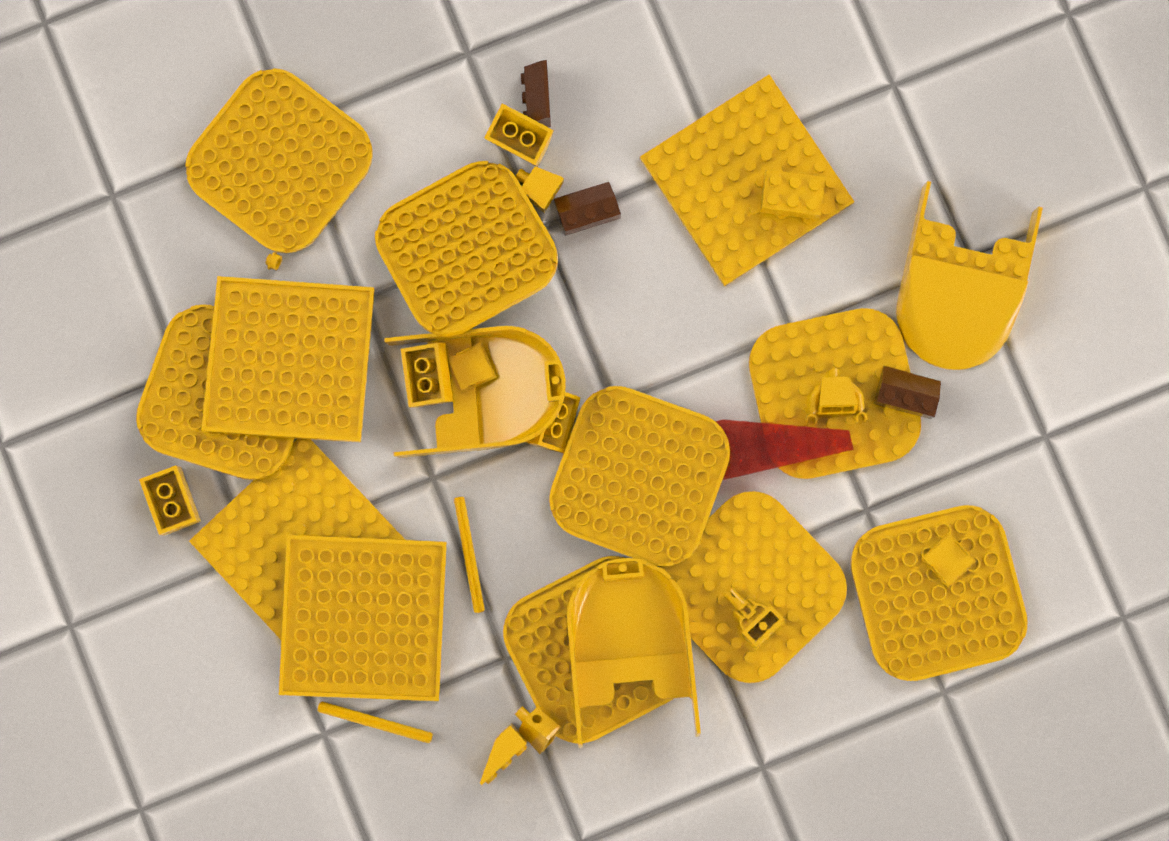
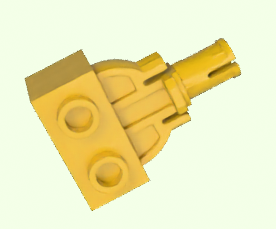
[724,587,785,650]

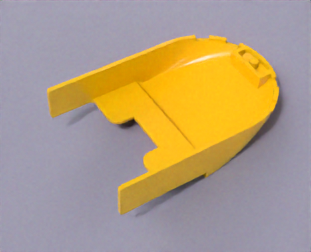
[896,181,1043,370]
[384,326,566,458]
[567,558,701,748]

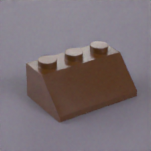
[521,60,551,127]
[554,182,621,236]
[873,366,941,419]

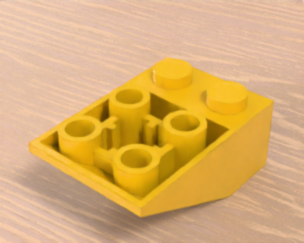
[480,723,528,785]

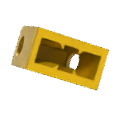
[515,166,564,213]
[515,706,561,754]

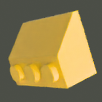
[484,103,554,167]
[525,392,581,454]

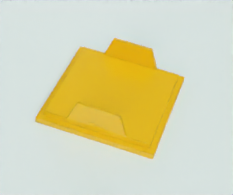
[447,342,497,393]
[921,532,977,588]

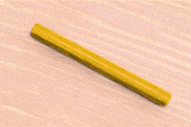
[454,496,485,613]
[317,701,433,743]

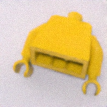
[805,368,867,424]

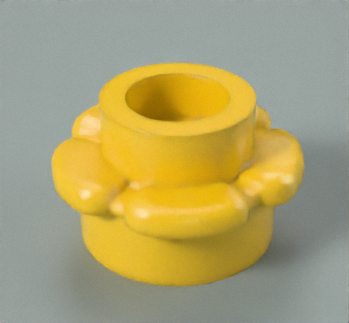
[265,252,282,270]

